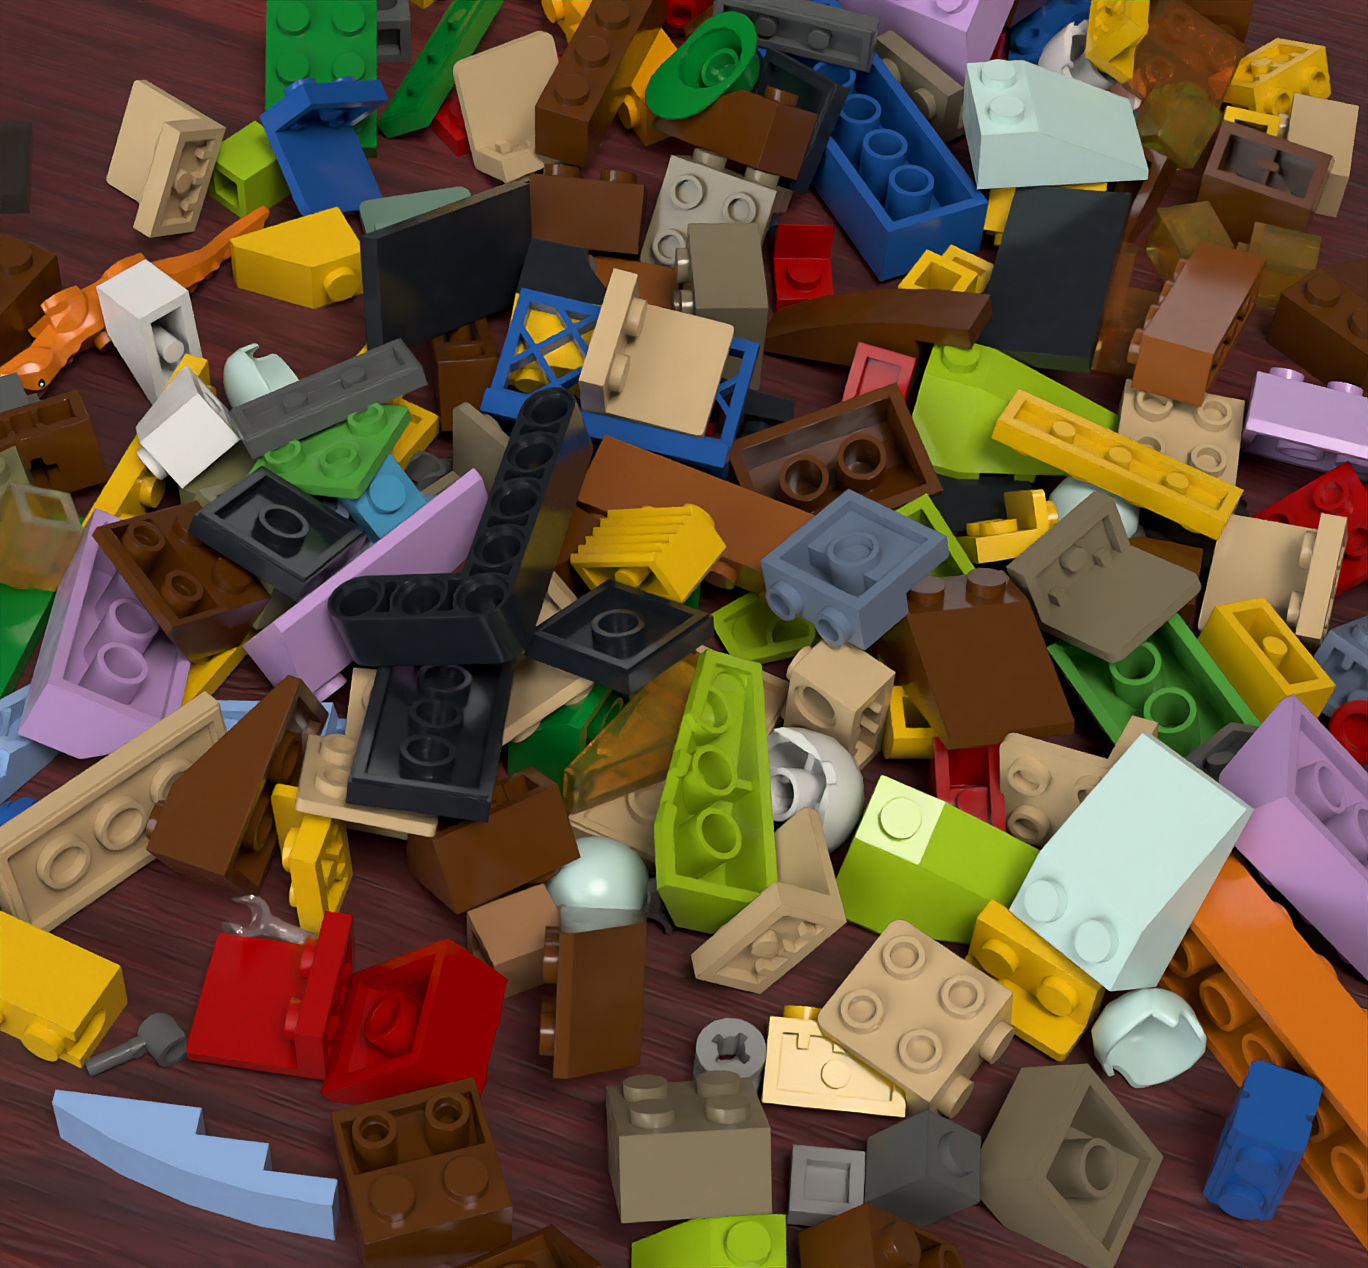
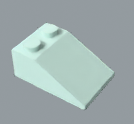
[962,59,1149,189]
[1009,733,1254,991]

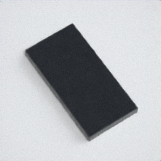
[359,181,532,351]
[975,186,1131,373]
[346,657,517,823]

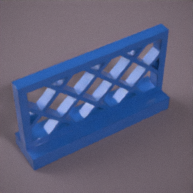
[480,288,760,481]

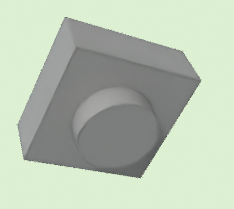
[787,1144,866,1226]

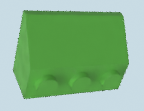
[1047,613,1261,758]

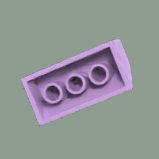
[807,0,1015,88]
[1240,367,1368,483]
[242,468,488,702]
[17,508,191,759]
[1219,695,1368,981]

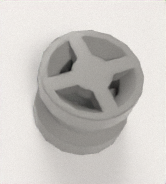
[692,1018,767,1093]

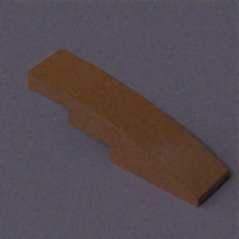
[764,289,992,366]

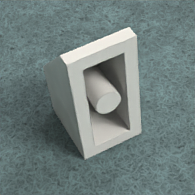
[96,259,203,405]
[136,365,240,488]

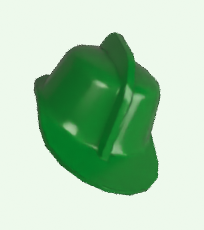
[645,11,760,120]

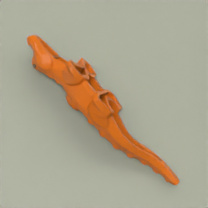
[0,205,270,398]

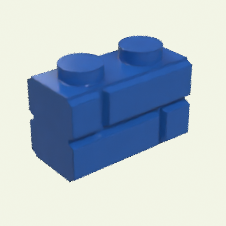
[1202,1060,1323,1221]

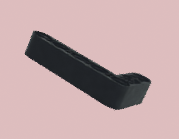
[327,387,593,666]

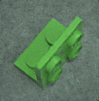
[247,403,412,499]

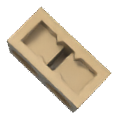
[781,639,896,771]

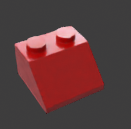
[320,938,508,1106]

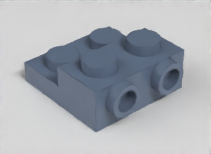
[760,489,949,650]

